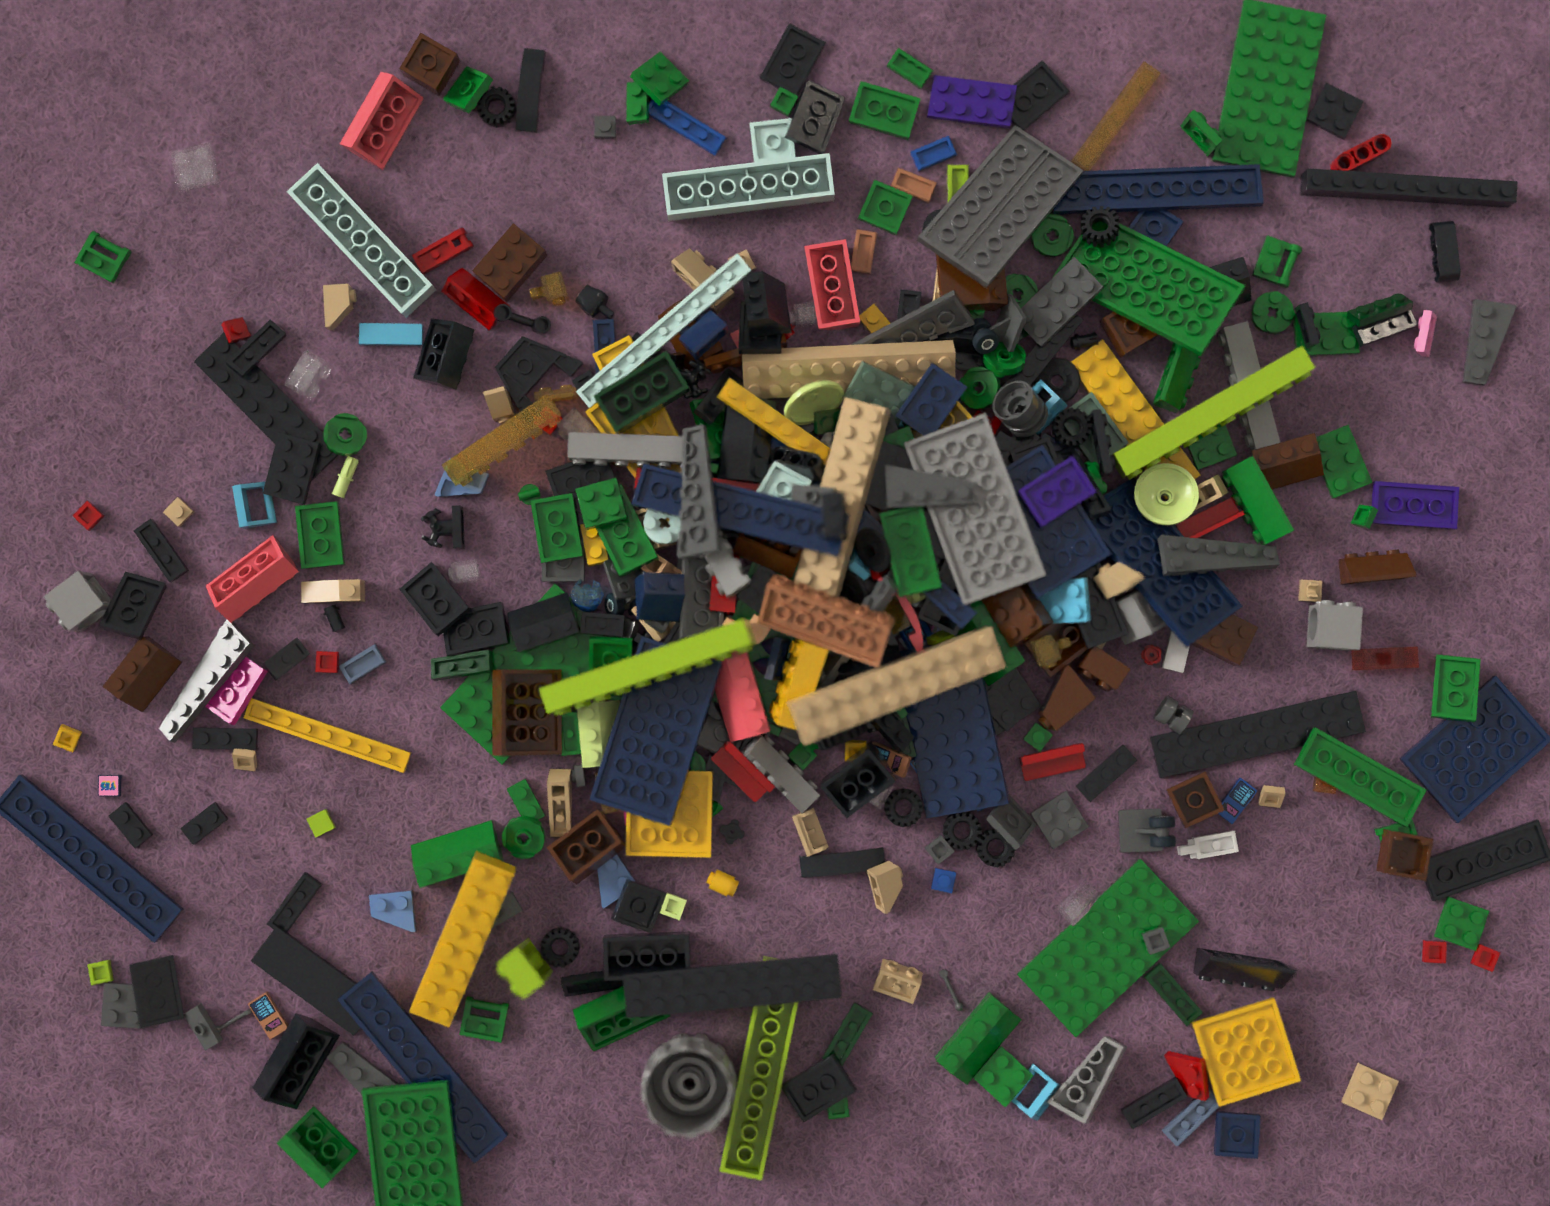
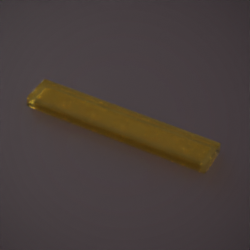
[1071,61,1161,171]

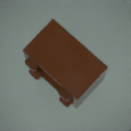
[399,33,460,97]
[1099,312,1159,358]
[1376,829,1433,881]

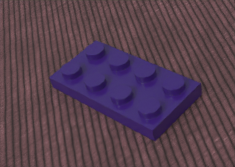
[927,75,1017,129]
[1372,481,1459,529]

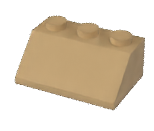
[671,248,735,313]

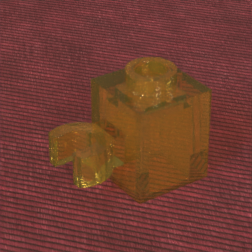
[529,271,569,306]
[1028,634,1071,669]

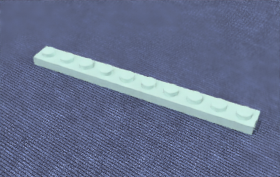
[576,253,752,408]

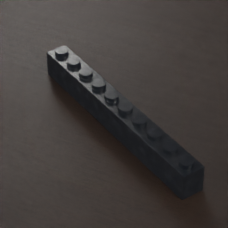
[1300,168,1517,208]

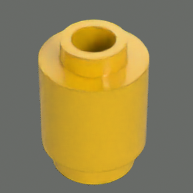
[706,869,739,897]

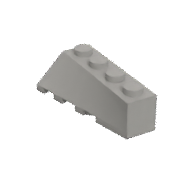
[699,528,750,599]
[741,734,820,813]
[1047,1036,1127,1124]

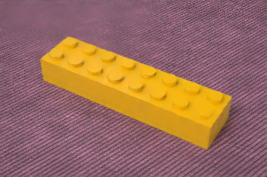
[409,851,516,1027]

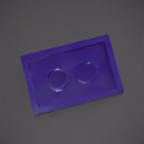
[1018,456,1097,528]

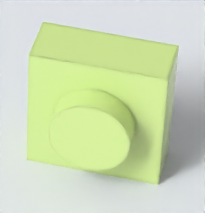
[660,892,687,920]

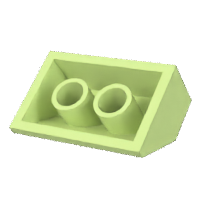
[577,700,621,768]

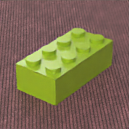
[497,937,553,999]

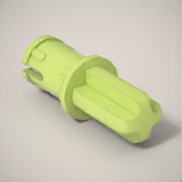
[331,456,359,498]

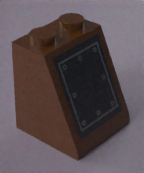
[1037,665,1096,731]

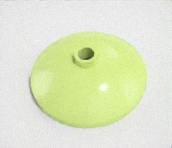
[784,380,844,425]
[1134,463,1199,526]

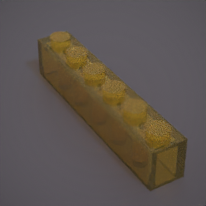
[442,394,563,487]

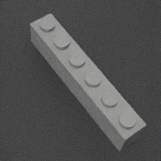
[1218,321,1280,451]
[568,432,683,468]

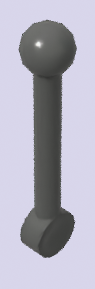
[939,969,963,1011]
[216,1009,252,1033]

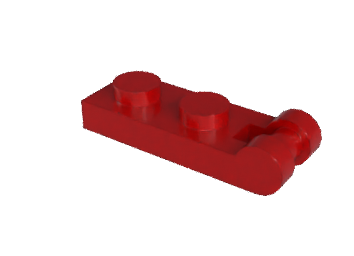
[412,228,474,275]

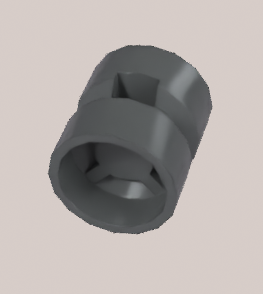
[1153,696,1194,734]

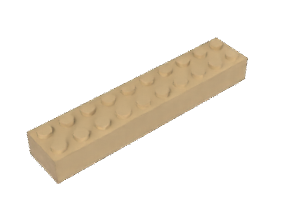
[742,340,956,399]
[794,397,891,598]
[787,626,1006,745]

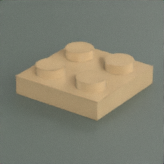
[1341,1063,1399,1120]

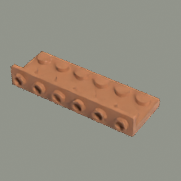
[758,575,895,668]

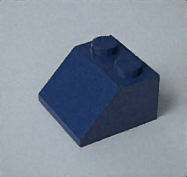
[679,310,728,360]
[635,572,685,622]

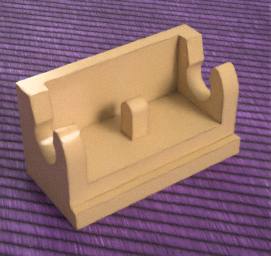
[792,807,828,857]

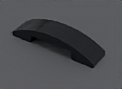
[516,48,545,133]
[799,847,885,878]

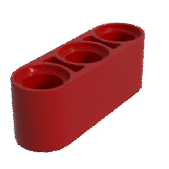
[1331,134,1392,171]

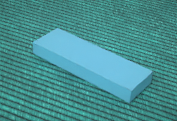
[359,323,423,346]

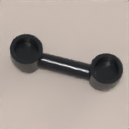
[494,304,551,334]

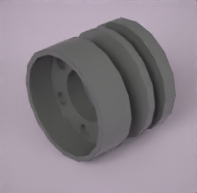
[993,381,1048,437]

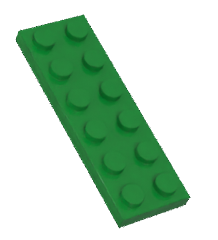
[1294,728,1426,827]

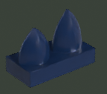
[753,637,791,681]

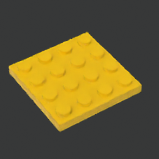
[626,771,713,857]
[1192,997,1301,1107]

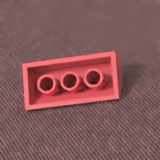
[340,72,424,170]
[804,239,860,330]
[206,535,299,623]
[715,652,771,742]

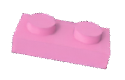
[1414,310,1437,357]

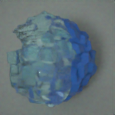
[570,579,604,612]

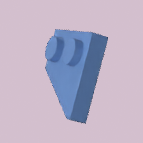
[435,458,490,497]
[597,854,635,909]
[369,890,416,932]

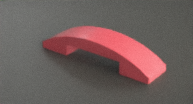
[877,577,923,652]

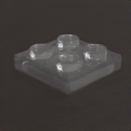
[170,142,221,193]

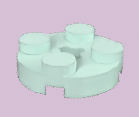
[643,510,681,544]

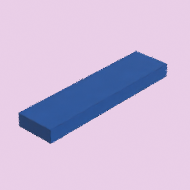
[649,99,726,156]

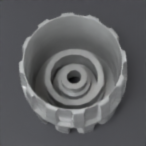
[641,1033,737,1139]

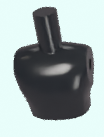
[575,285,615,319]

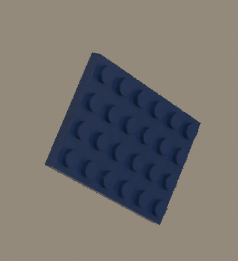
[1006,445,1111,599]
[1399,676,1550,823]

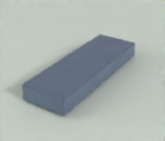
[1162,1088,1219,1147]

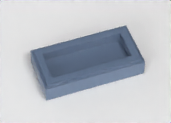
[339,644,386,684]

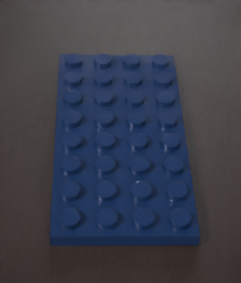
[1083,478,1243,648]
[589,636,723,826]
[900,645,1010,818]

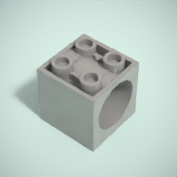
[43,571,111,632]
[1115,589,1167,645]
[1306,600,1363,651]

